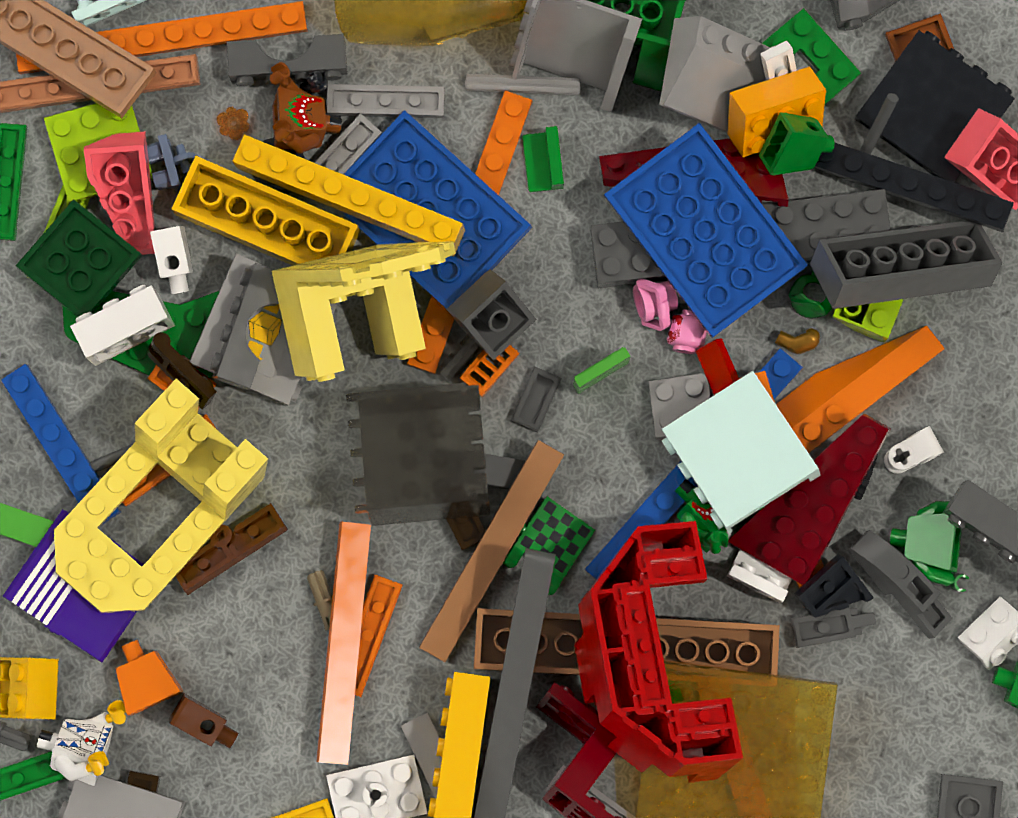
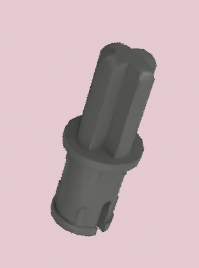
[0,722,31,751]

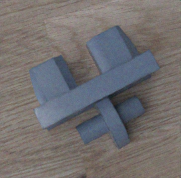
[147,134,196,192]

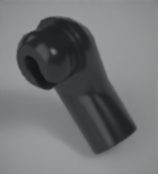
[300,71,328,95]

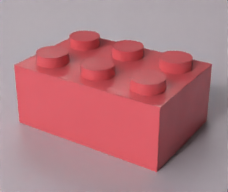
[944,108,1018,210]

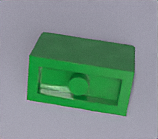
[523,126,564,192]

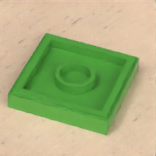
[573,347,630,394]

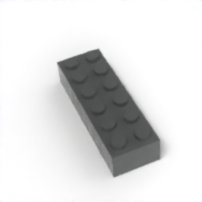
[810,221,1003,309]

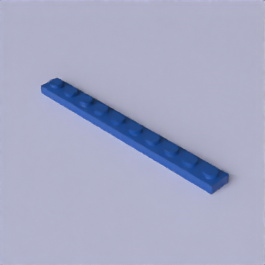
[585,348,803,579]

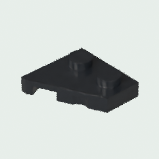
[794,554,874,618]

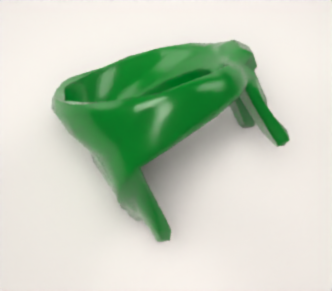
[788,271,832,319]

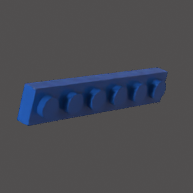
[1,364,121,525]

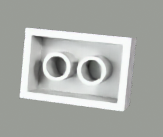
[70,285,175,366]

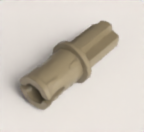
[307,570,332,631]

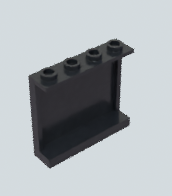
[855,30,1015,182]

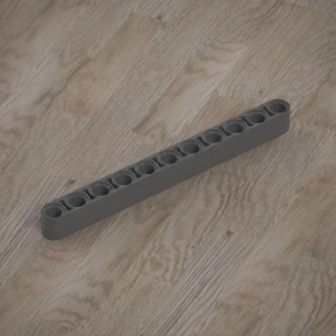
[474,548,556,818]

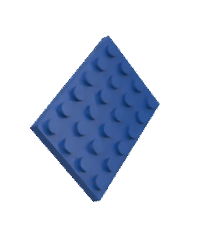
[341,110,532,309]
[604,123,808,338]

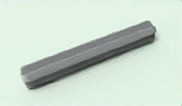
[465,74,580,95]

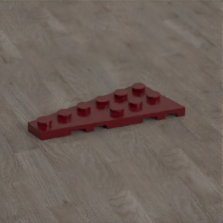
[599,138,788,207]
[728,414,891,585]

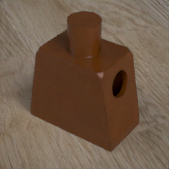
[169,693,239,749]

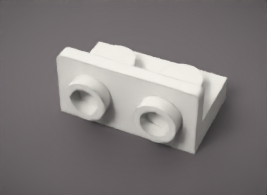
[727,550,792,603]

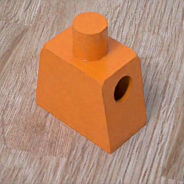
[116,640,183,716]

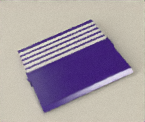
[3,509,144,663]

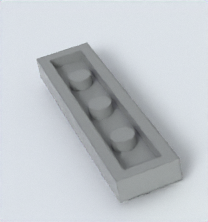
[327,84,445,118]

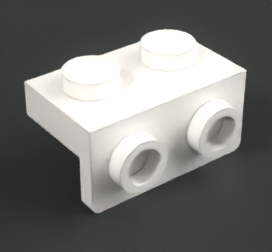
[958,596,1018,670]

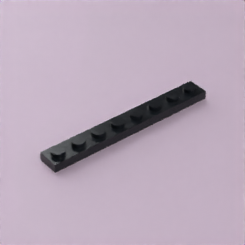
[813,142,1014,233]

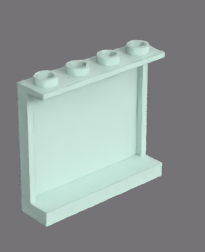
[661,371,821,534]

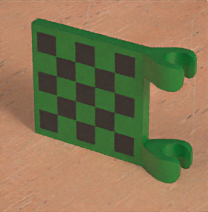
[503,496,595,595]

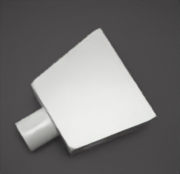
[150,226,193,294]

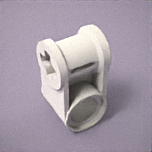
[884,426,944,474]

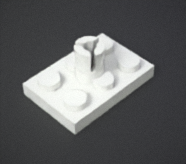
[326,755,428,818]

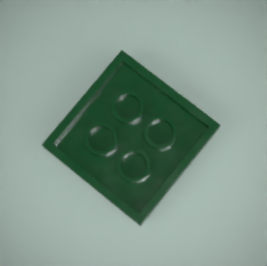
[15,199,142,317]

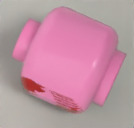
[667,309,707,354]

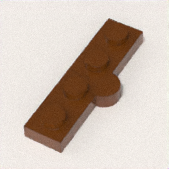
[175,503,288,595]

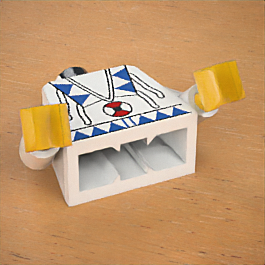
[37,700,126,786]

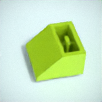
[832,299,904,343]

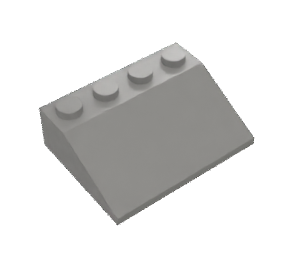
[659,16,770,133]

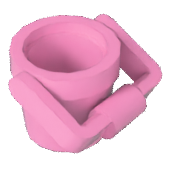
[633,279,678,331]

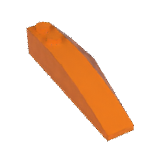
[776,326,945,453]

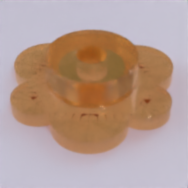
[217,107,250,140]

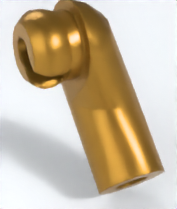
[775,328,820,354]

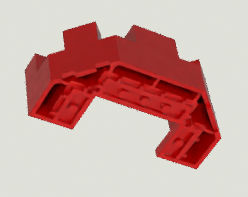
[574,521,743,783]

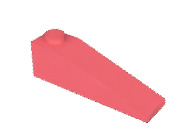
[84,131,155,255]

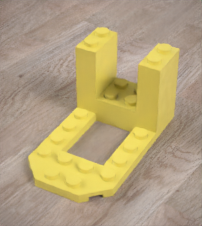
[272,241,456,382]
[54,379,268,613]

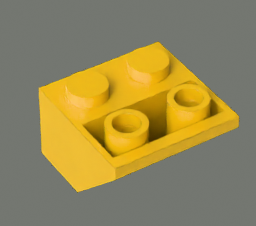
[0,657,59,719]

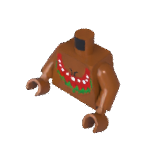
[270,62,342,154]

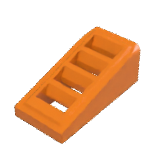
[459,345,520,398]

